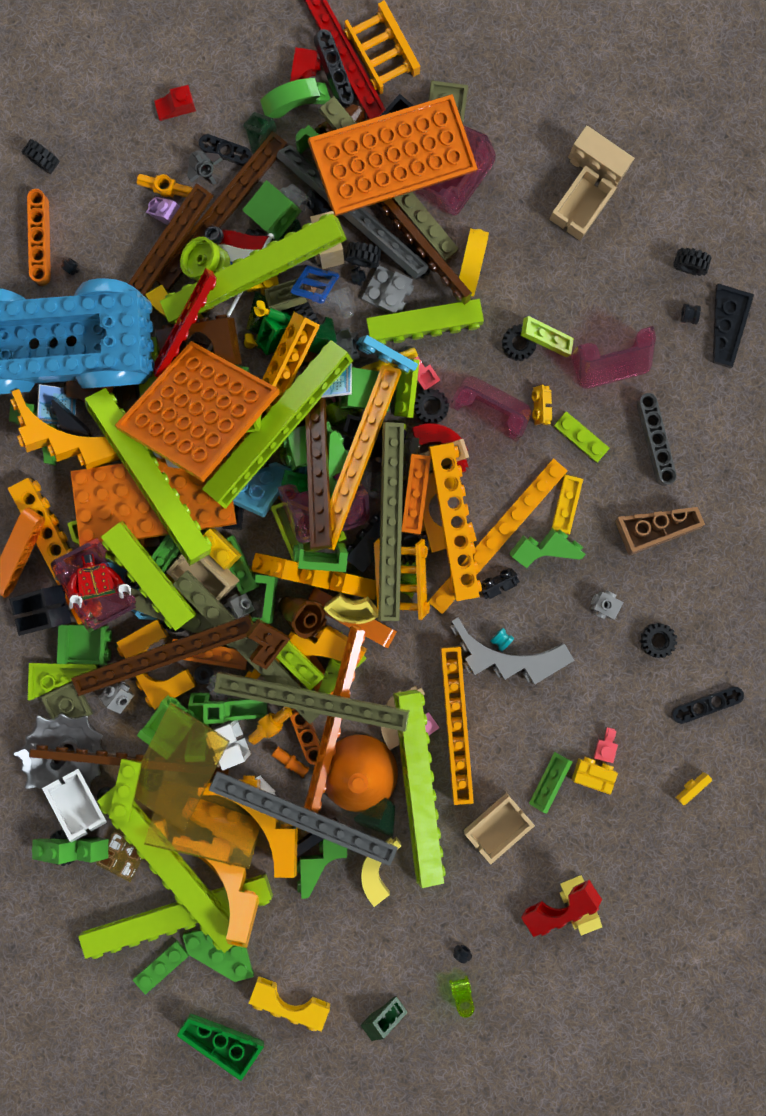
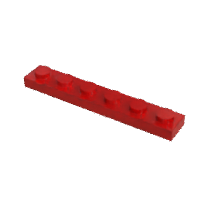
[153,268,217,377]

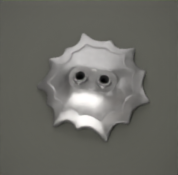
[13,713,103,789]

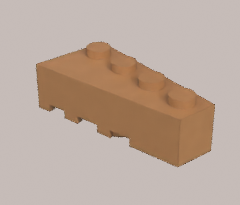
[615,507,705,556]

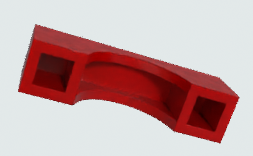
[521,880,602,937]

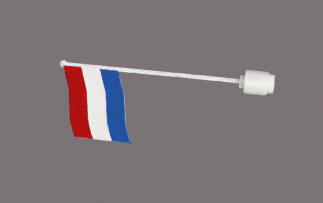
[207,230,275,352]

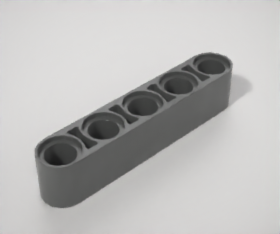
[637,393,677,486]

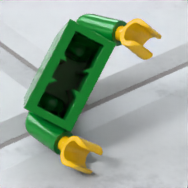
[244,300,292,355]

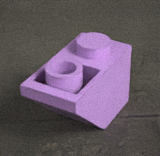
[146,196,180,225]

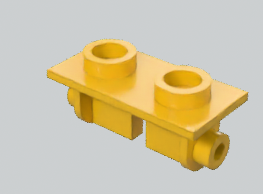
[531,385,552,425]

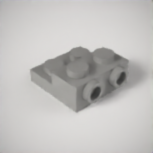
[362,265,414,314]

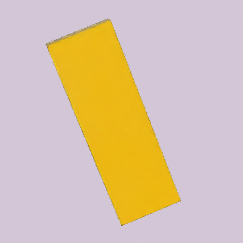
[551,475,583,535]

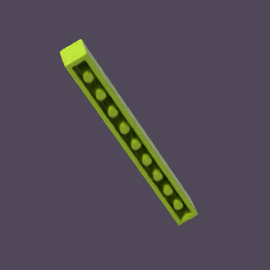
[160,214,347,325]
[202,340,353,509]
[85,388,212,566]
[393,690,446,888]
[97,785,233,953]
[78,874,273,959]

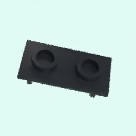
[305,189,332,216]
[481,569,520,599]

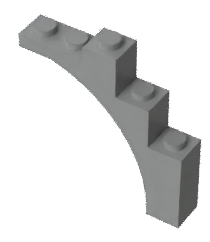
[450,617,575,684]

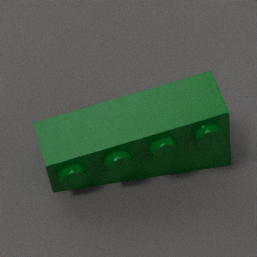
[177,1013,264,1081]

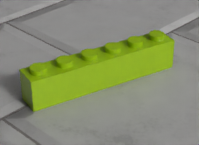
[366,299,484,345]
[101,521,196,631]

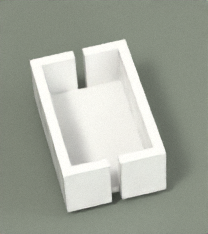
[207,720,251,770]
[42,769,107,843]

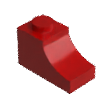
[290,47,322,82]
[154,85,196,121]

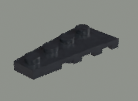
[713,284,754,368]

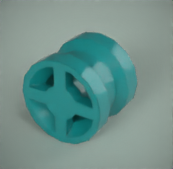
[490,628,514,652]

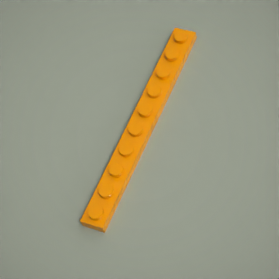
[328,365,402,550]
[428,458,568,614]

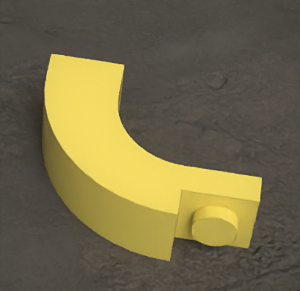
[361,837,401,907]

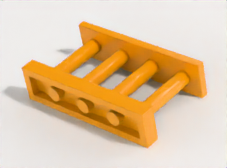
[343,0,420,94]
[374,538,430,620]

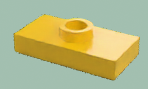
[675,772,712,805]

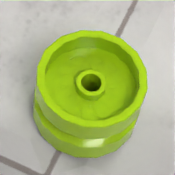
[180,237,230,282]

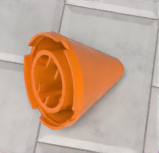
[325,734,398,812]

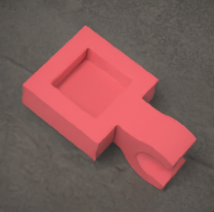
[414,356,440,391]
[594,727,618,763]

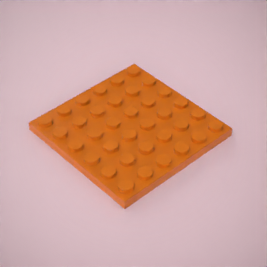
[115,341,280,482]

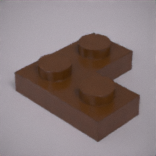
[246,619,290,669]

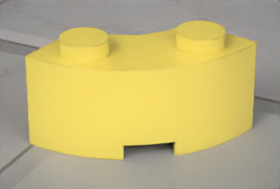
[324,592,378,624]
[559,875,602,936]

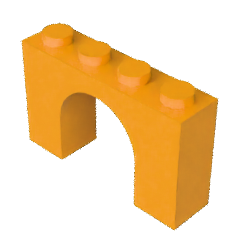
[421,473,477,553]
[116,619,197,710]

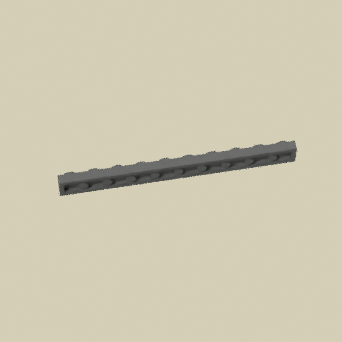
[276,145,429,279]
[209,771,398,866]

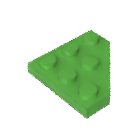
[183,929,254,982]

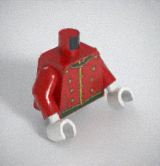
[67,554,131,609]

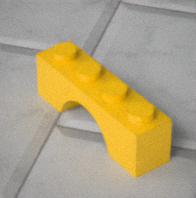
[248,976,330,1032]

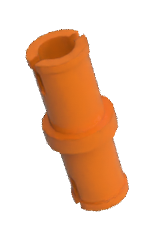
[271,746,310,778]

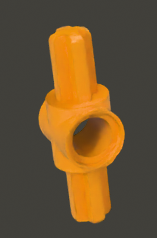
[137,174,193,198]
[248,707,292,745]

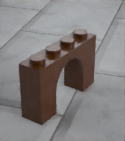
[155,314,242,365]

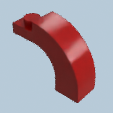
[412,423,468,473]

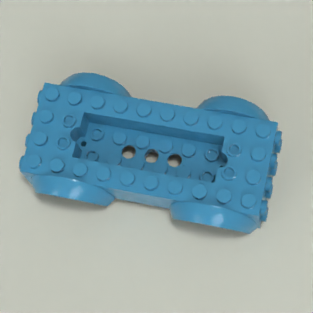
[0,278,155,394]

